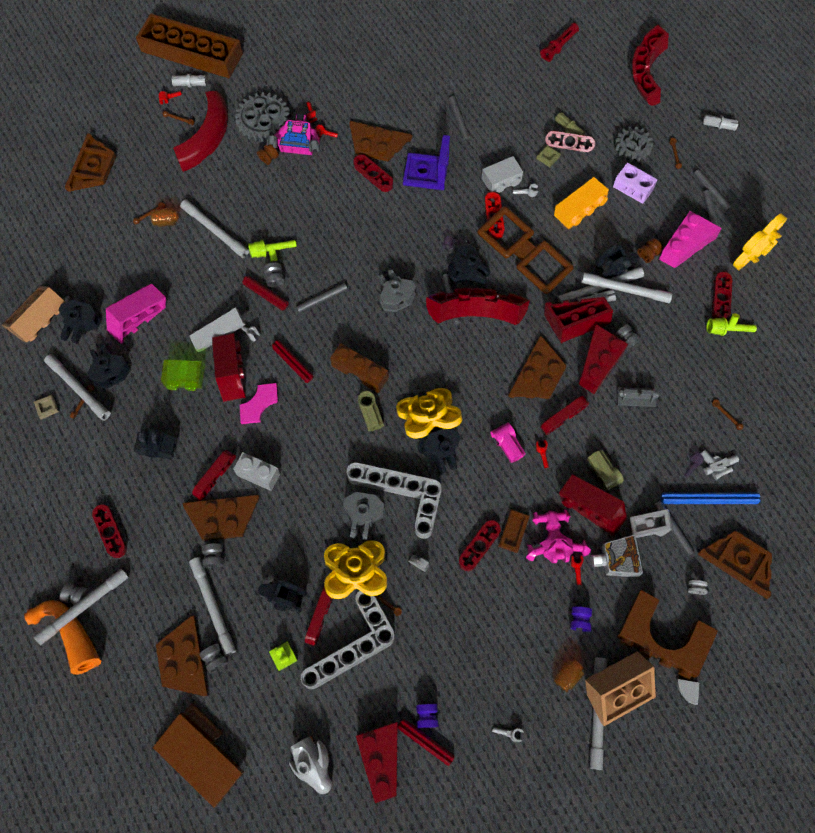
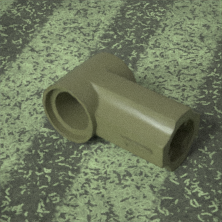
[358,391,384,431]
[587,450,624,492]

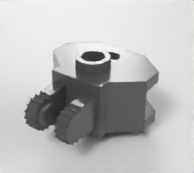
[378,269,416,312]
[343,492,385,540]

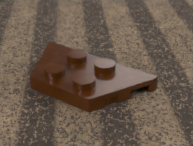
[349,121,412,162]
[65,133,116,192]
[508,336,566,399]
[183,495,259,541]
[698,531,772,599]
[156,616,208,697]

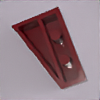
[559,475,627,537]
[356,722,398,803]

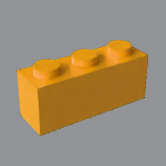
[554,177,609,229]

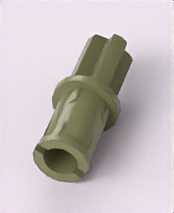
[555,113,585,141]

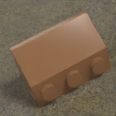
[2,286,65,342]
[585,651,656,726]

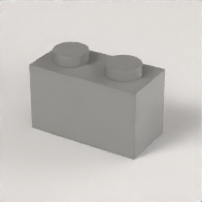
[482,156,523,193]
[233,452,280,491]

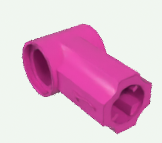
[490,422,526,463]

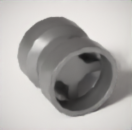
[263,262,285,287]
[614,324,640,350]
[202,543,223,568]
[60,581,90,605]
[199,644,228,673]

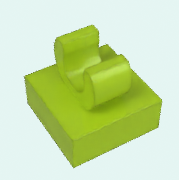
[269,641,298,671]

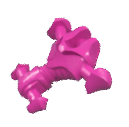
[526,509,591,564]

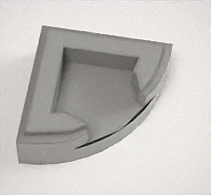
[408,555,429,572]
[677,679,699,705]

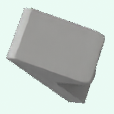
[630,509,672,538]

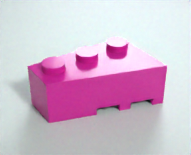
[659,211,722,268]
[106,284,166,344]

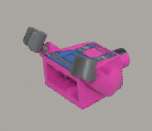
[267,113,320,155]

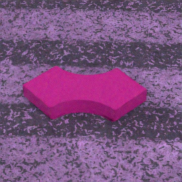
[240,383,278,424]

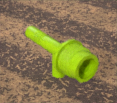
[249,240,296,262]
[706,313,757,336]

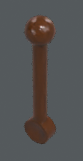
[162,111,195,125]
[669,138,682,169]
[133,202,165,225]
[70,384,95,419]
[712,399,743,430]
[375,595,402,616]

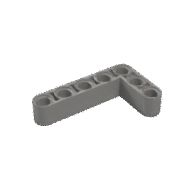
[347,463,441,539]
[301,591,395,689]

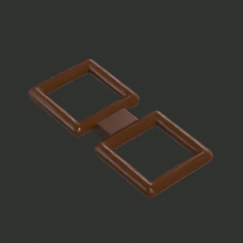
[477,206,574,294]

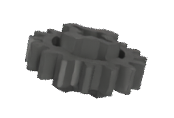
[615,127,653,162]

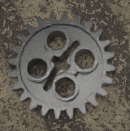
[235,92,290,142]

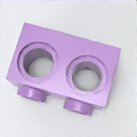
[613,163,658,204]

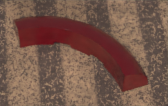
[632,25,669,106]
[173,91,228,172]
[426,288,530,325]

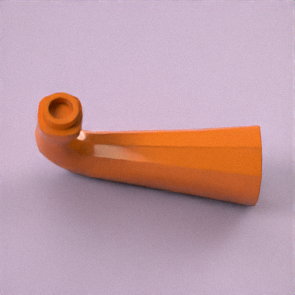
[24,600,101,675]

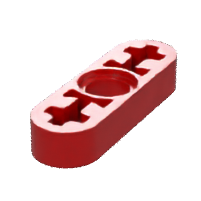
[484,192,504,239]

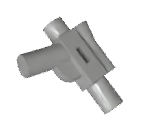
[700,450,739,480]

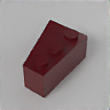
[544,297,613,343]
[579,325,628,394]
[212,333,246,402]

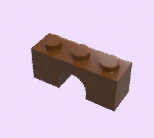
[330,343,389,393]

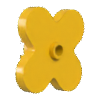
[733,213,787,270]
[396,388,462,438]
[324,541,387,599]

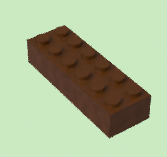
[136,14,243,79]

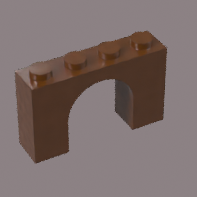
[616,590,718,679]

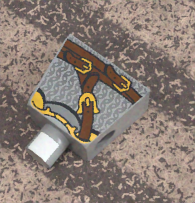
[591,535,643,577]

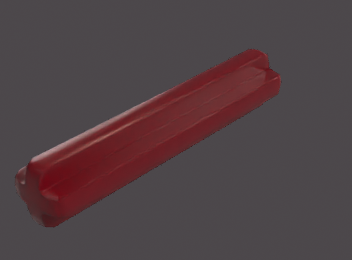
[242,276,289,311]
[272,340,314,383]
[398,719,455,766]

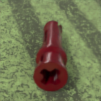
[540,23,579,62]

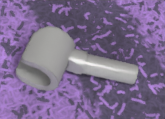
[513,184,538,197]
[239,326,260,341]
[492,727,524,742]

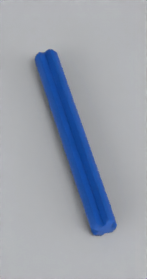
[660,492,760,504]

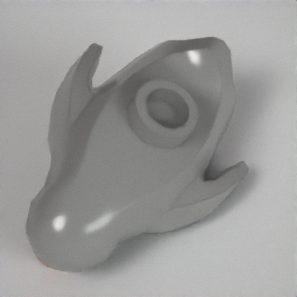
[289,736,332,794]

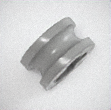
[688,580,708,595]

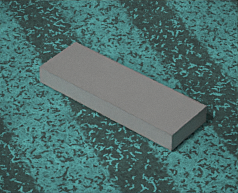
[190,308,246,352]

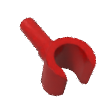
[159,91,182,104]
[306,102,317,123]
[315,124,338,138]
[536,440,549,468]
[570,555,584,585]

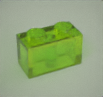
[161,360,205,391]

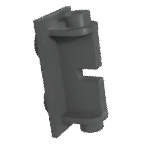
[617,387,659,407]

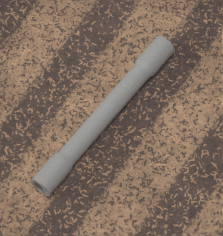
[180,199,249,258]
[557,267,644,303]
[581,272,672,303]
[44,354,111,421]
[189,557,236,656]
[33,569,128,646]
[589,658,607,770]

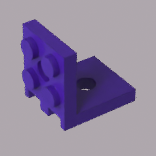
[403,135,450,190]

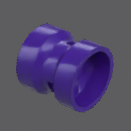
[570,607,592,632]
[416,704,439,728]

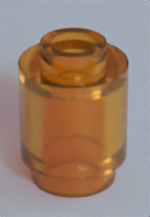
[151,208,178,227]
[554,660,584,693]

